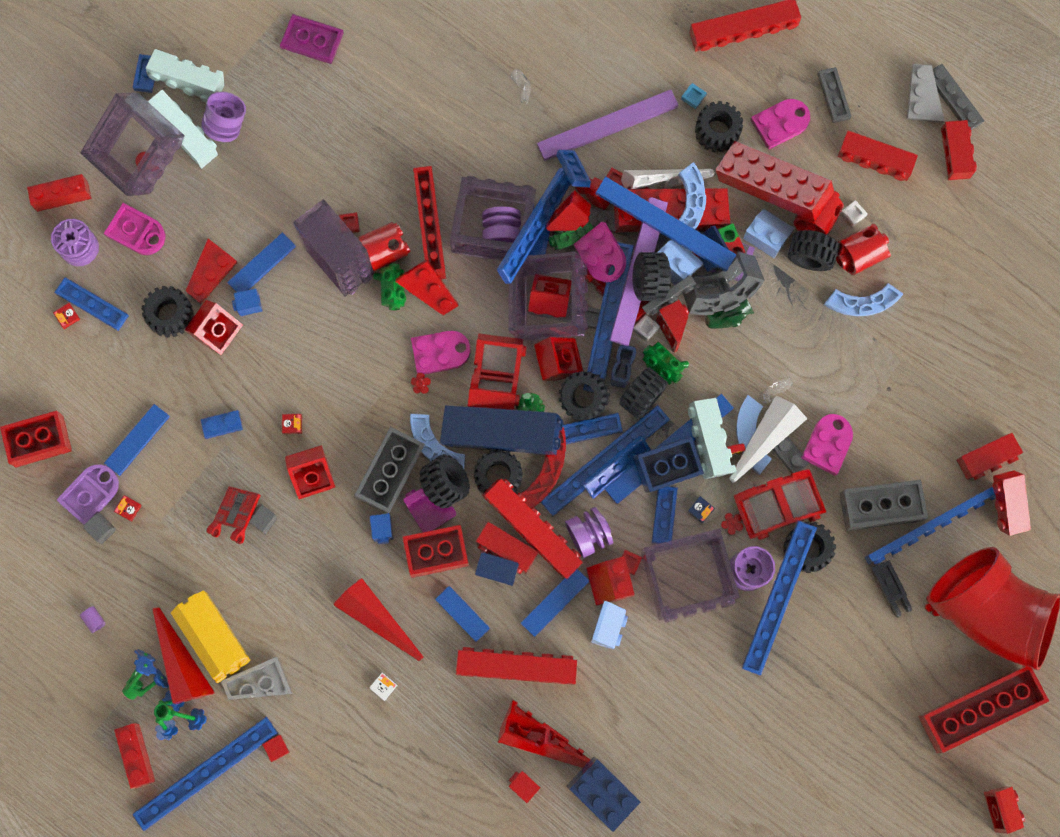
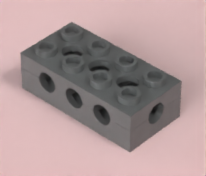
[839,480,928,531]

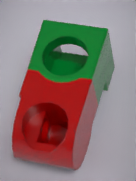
[718,223,746,254]

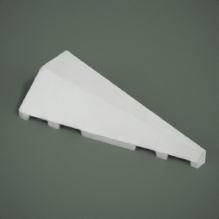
[621,169,715,189]
[729,396,807,483]

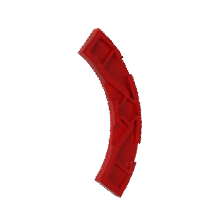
[520,427,566,508]

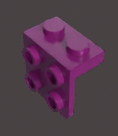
[403,488,456,532]

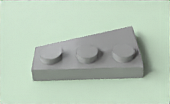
[907,64,945,123]
[221,657,292,700]

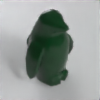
[705,299,754,329]

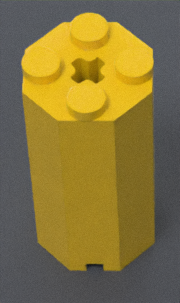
[171,590,250,683]

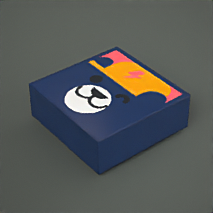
[687,496,715,524]

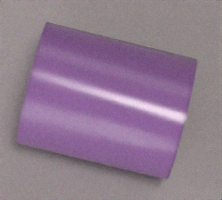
[80,606,106,633]

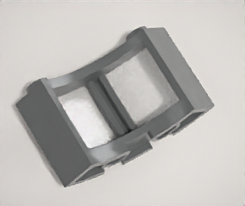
[683,252,765,315]

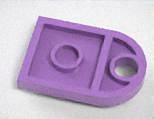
[57,465,119,525]

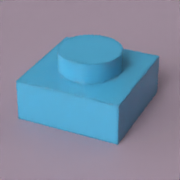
[681,83,707,109]

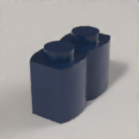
[610,345,636,388]

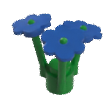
[122,649,169,700]
[154,691,207,740]

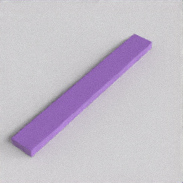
[537,90,678,161]
[609,197,668,346]

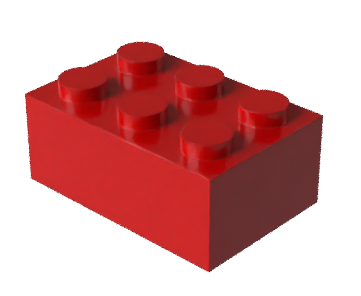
[0,410,72,468]
[403,525,469,578]

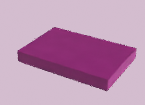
[280,14,344,64]

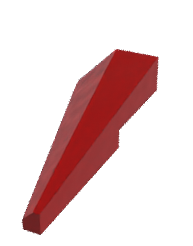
[334,578,424,661]
[152,607,215,704]
[498,700,590,768]

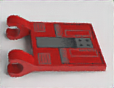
[206,486,261,544]

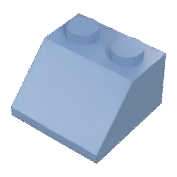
[743,208,795,258]
[658,240,703,285]
[591,601,628,650]

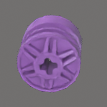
[201,92,246,142]
[482,207,521,250]
[51,219,99,266]
[565,507,613,558]
[727,546,775,591]

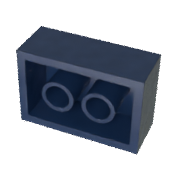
[633,437,704,493]
[566,757,641,832]

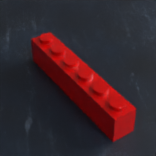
[689,0,802,52]
[413,166,446,279]
[482,479,583,579]
[456,647,577,685]

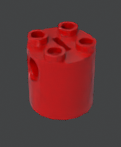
[793,191,844,235]
[356,222,411,271]
[836,224,891,275]

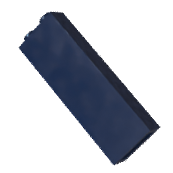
[440,405,563,455]

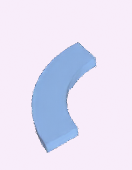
[678,162,706,229]
[824,283,903,316]
[736,395,771,475]
[410,414,465,469]

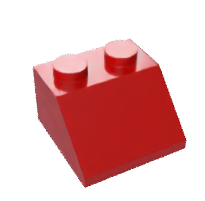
[546,190,591,231]
[528,274,572,318]
[184,300,243,355]
[656,300,689,353]
[534,337,584,381]
[285,445,336,499]
[586,556,635,606]
[983,786,1025,834]

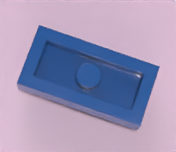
[133,54,154,93]
[200,410,243,439]

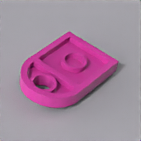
[750,99,810,150]
[104,203,166,255]
[573,221,626,283]
[411,331,471,375]
[801,414,853,476]

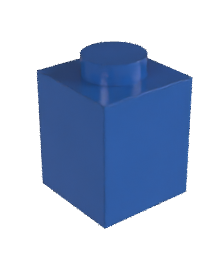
[232,288,263,316]
[370,513,393,544]

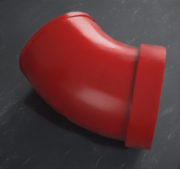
[928,547,1060,670]

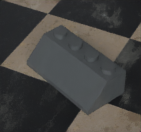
[354,427,425,513]

